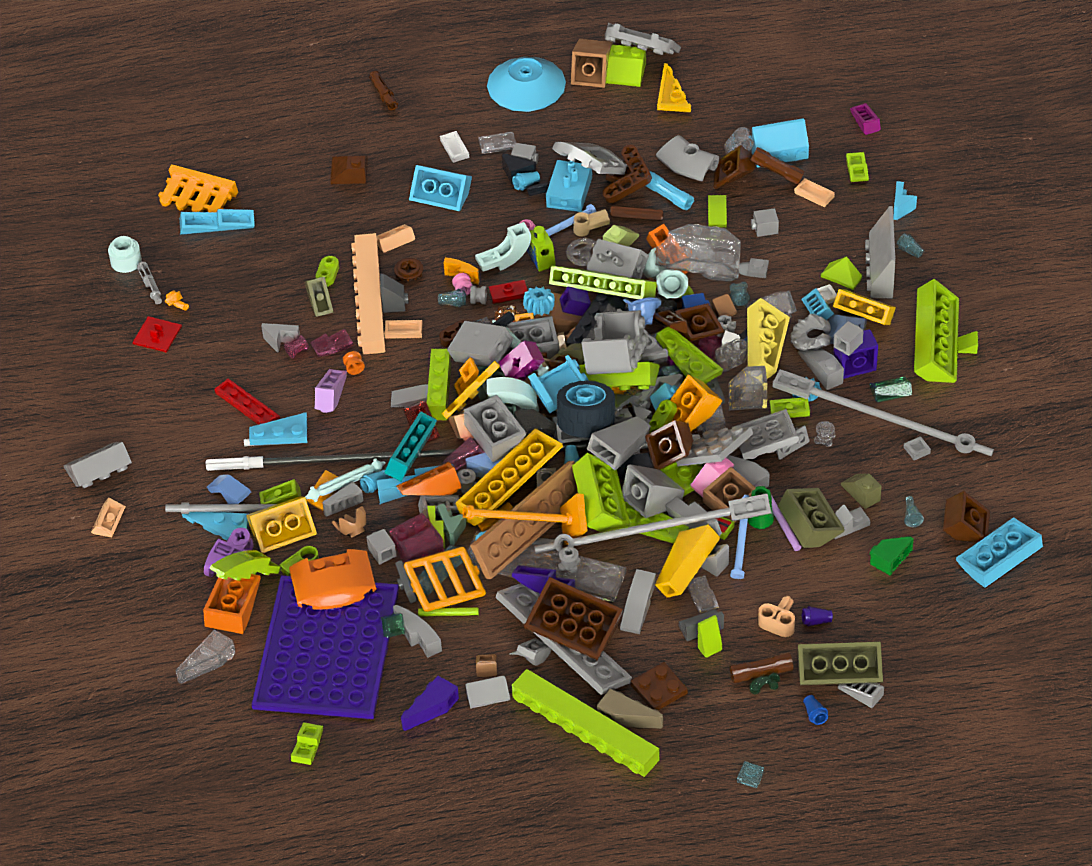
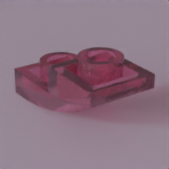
[697,335,722,359]

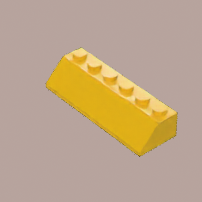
[456,428,563,526]

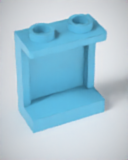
[528,355,589,413]

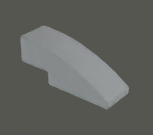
[665,497,722,536]
[620,569,656,634]
[393,605,442,658]

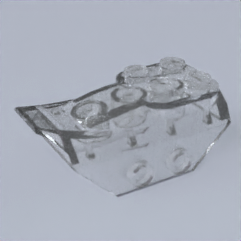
[655,224,741,282]

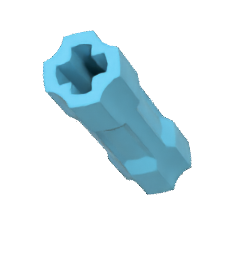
[646,172,694,211]

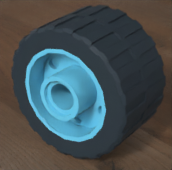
[557,380,615,438]

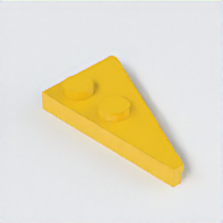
[657,63,691,112]
[442,361,500,419]

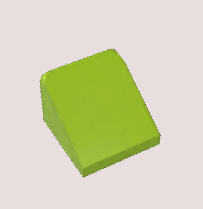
[958,331,978,354]

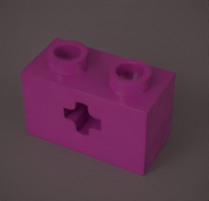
[498,341,545,381]

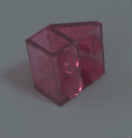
[389,513,444,569]

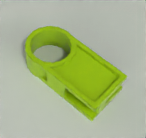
[280,546,319,576]

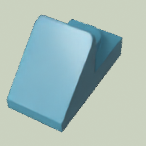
[893,181,917,220]

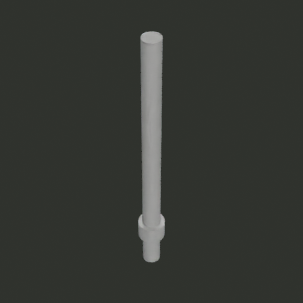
[165,502,277,514]

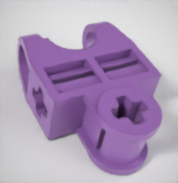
[204,527,254,577]

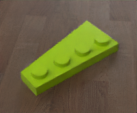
[656,327,723,384]

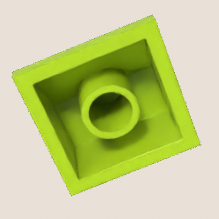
[606,45,646,87]

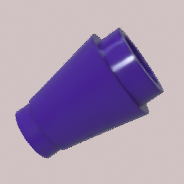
[802,606,833,626]

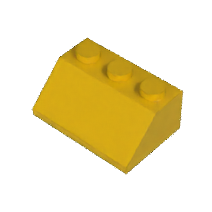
[246,496,317,553]

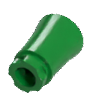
[748,486,774,529]

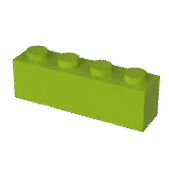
[426,349,451,420]

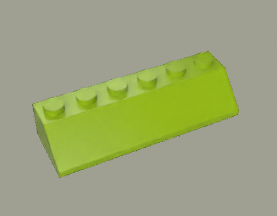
[914,279,959,383]

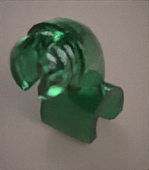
[749,673,780,694]

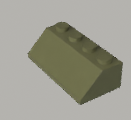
[797,642,883,685]

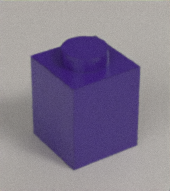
[559,286,591,316]

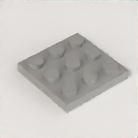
[732,409,800,460]
[676,426,754,466]

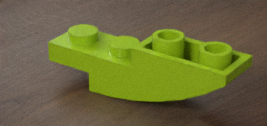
[210,550,281,581]

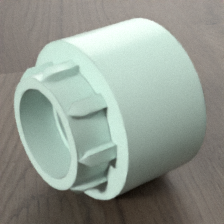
[108,236,142,273]

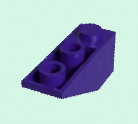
[401,676,459,731]

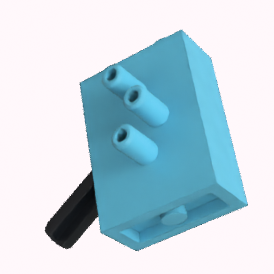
[527,160,592,212]

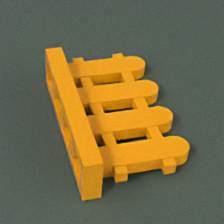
[158,164,238,212]

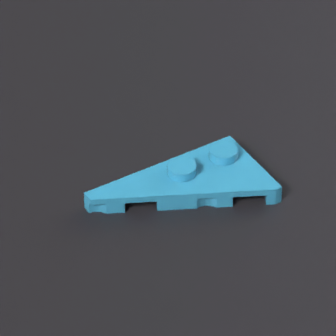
[182,512,249,540]

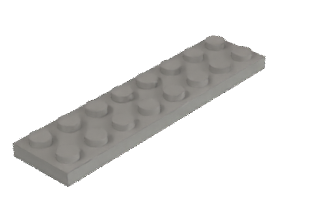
[495,583,632,695]

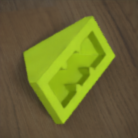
[821,257,862,290]

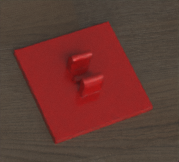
[133,316,182,353]

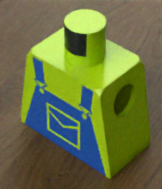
[526,226,556,272]

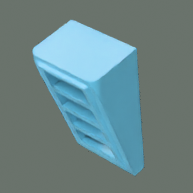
[801,288,834,320]

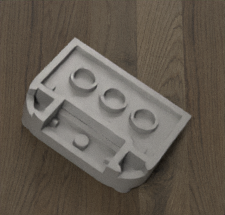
[604,23,681,55]

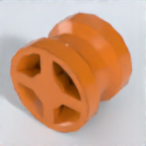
[343,351,365,375]

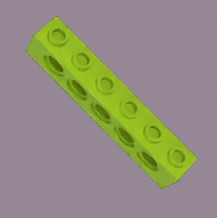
[549,266,657,299]

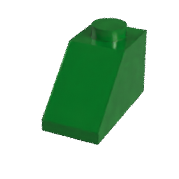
[870,537,914,576]

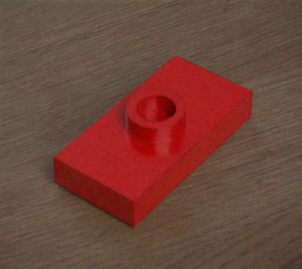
[489,280,528,304]

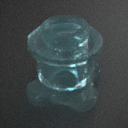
[729,282,750,306]

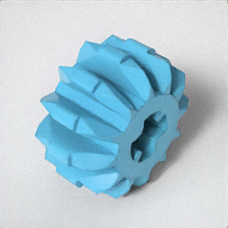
[523,286,555,316]

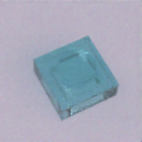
[737,761,764,788]

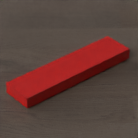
[214,378,280,425]

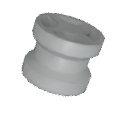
[470,286,487,304]

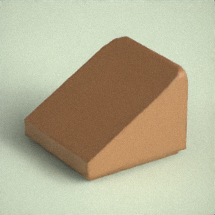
[712,294,737,317]
[476,654,497,677]

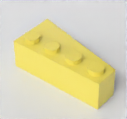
[747,298,790,382]

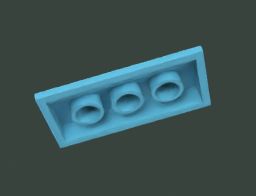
[956,517,1043,587]

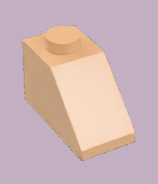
[448,410,474,441]

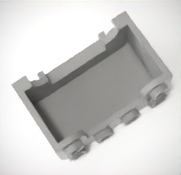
[581,310,648,375]

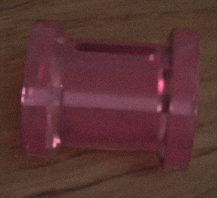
[284,335,309,358]

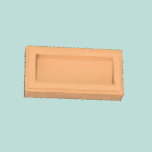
[795,178,835,207]
[384,320,423,338]

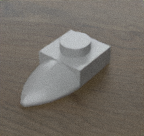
[731,258,769,278]

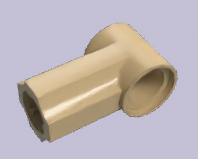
[573,210,610,236]

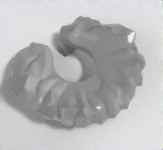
[790,314,831,351]

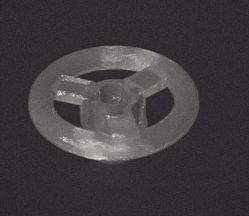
[566,238,597,266]

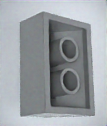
[502,316,559,360]
[464,395,526,462]
[63,442,132,488]

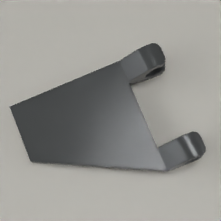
[615,392,644,420]

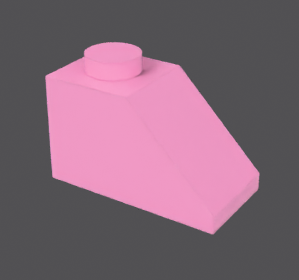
[691,458,734,497]

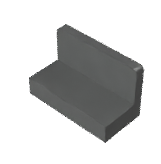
[679,609,724,641]

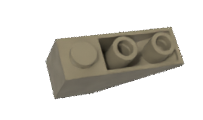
[597,689,663,729]

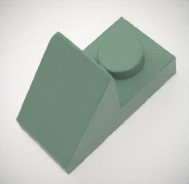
[437,503,466,546]

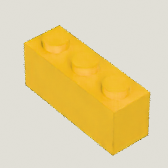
[833,289,896,325]

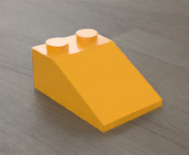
[670,374,723,431]

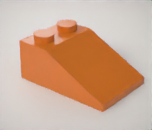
[203,574,261,634]

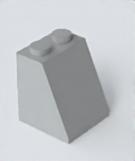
[622,464,685,518]

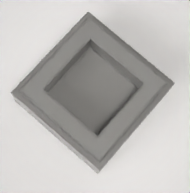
[904,436,931,460]

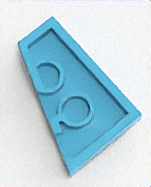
[249,412,307,445]

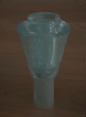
[904,496,924,527]

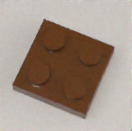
[630,662,688,710]

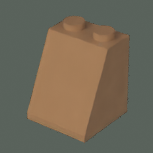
[571,39,613,88]

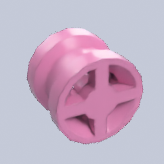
[452,273,473,296]

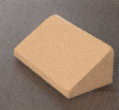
[377,224,415,252]
[91,497,126,537]

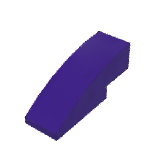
[512,565,575,594]

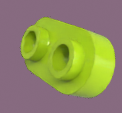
[316,256,339,287]
[649,399,677,433]

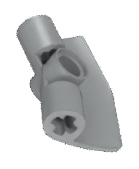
[656,135,719,182]

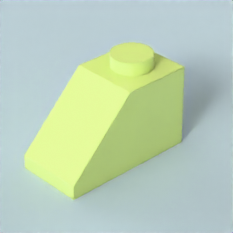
[603,225,639,247]

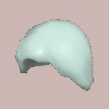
[643,248,674,282]
[656,270,688,299]

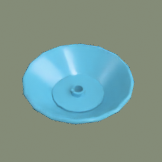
[487,56,566,112]

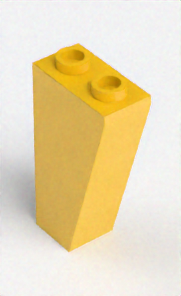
[655,524,720,598]

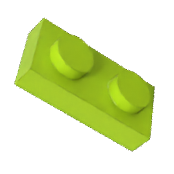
[769,397,810,418]

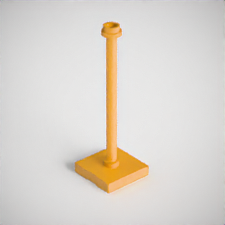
[462,493,587,545]

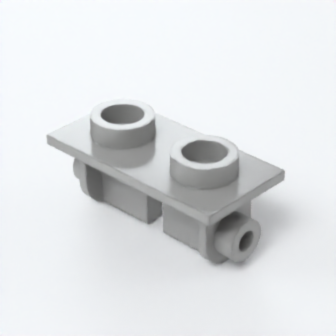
[774,425,810,460]

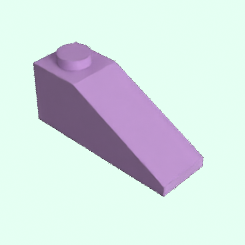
[315,369,347,413]

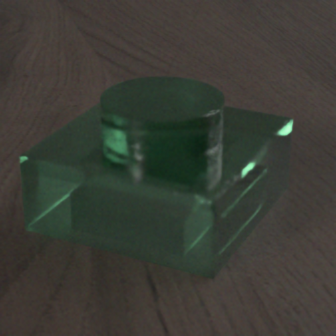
[381,613,405,638]

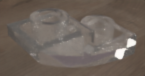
[687,575,719,614]

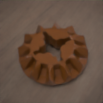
[394,258,424,282]

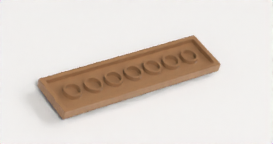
[470,461,578,579]

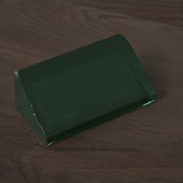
[869,376,912,402]

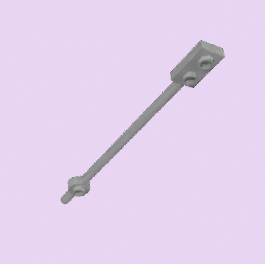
[772,369,994,456]
[534,494,771,554]

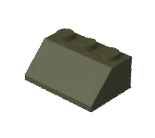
[778,488,845,548]

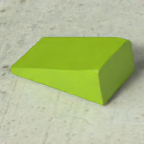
[259,479,301,504]
[698,615,722,657]

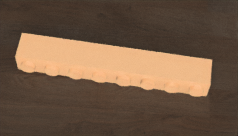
[351,233,385,354]

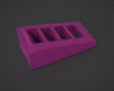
[850,103,881,135]

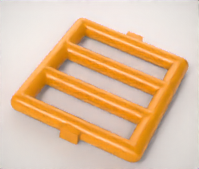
[404,547,486,612]

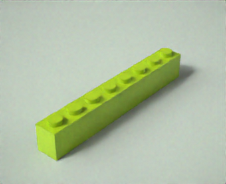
[512,669,659,777]

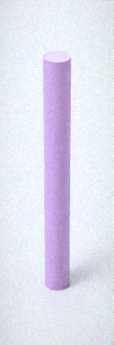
[771,495,801,551]

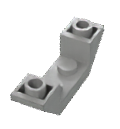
[632,374,683,424]

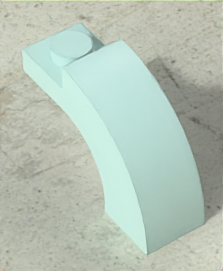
[475,222,531,272]
[487,377,539,422]

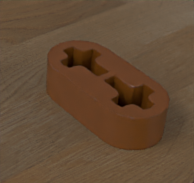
[439,320,466,347]

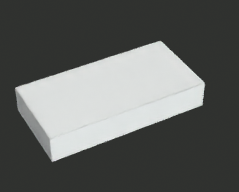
[440,131,469,163]

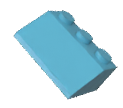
[752,118,809,167]
[409,165,472,211]

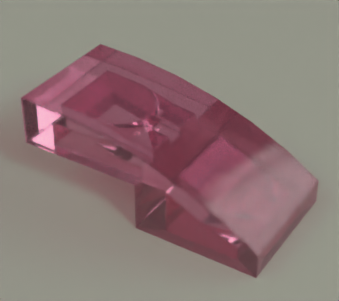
[310,328,354,357]

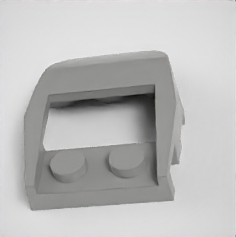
[552,142,627,174]

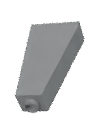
[587,416,651,470]

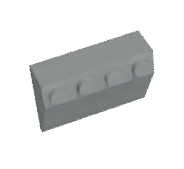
[865,206,895,298]

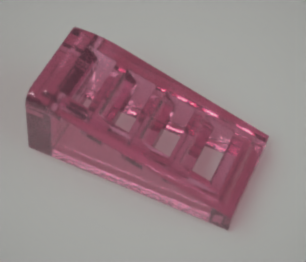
[442,437,485,470]

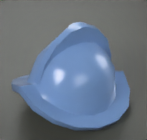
[623,297,661,326]

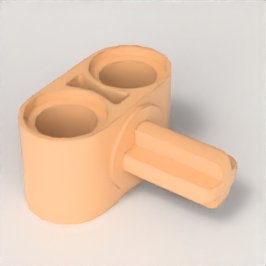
[758,596,795,637]

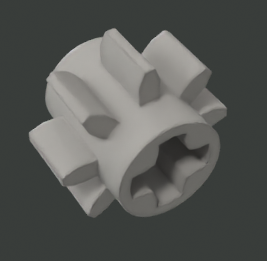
[717,315,736,338]

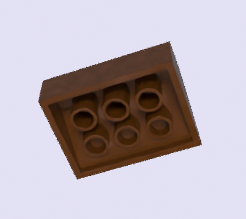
[524,577,623,660]

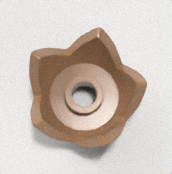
[332,506,367,538]

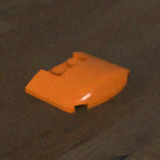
[289,549,376,609]

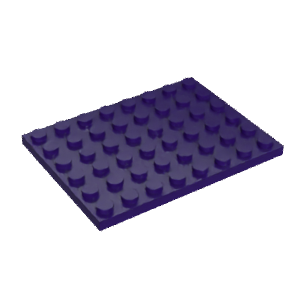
[252,575,399,719]

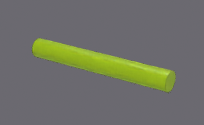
[418,607,479,616]

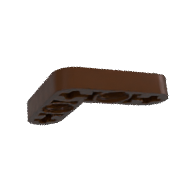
[603,145,652,203]

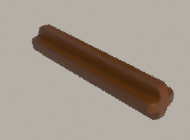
[610,206,663,220]

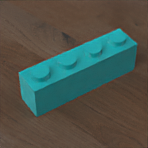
[384,411,437,482]

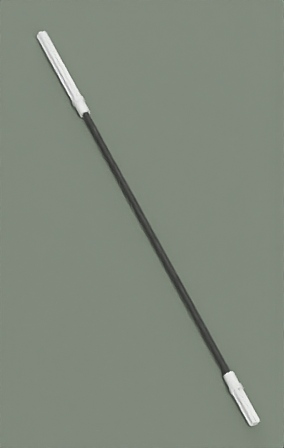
[206,434,701,471]

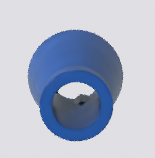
[803,695,828,725]

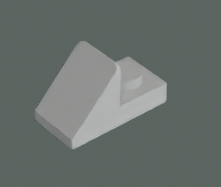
[262,323,300,353]
[835,505,870,539]

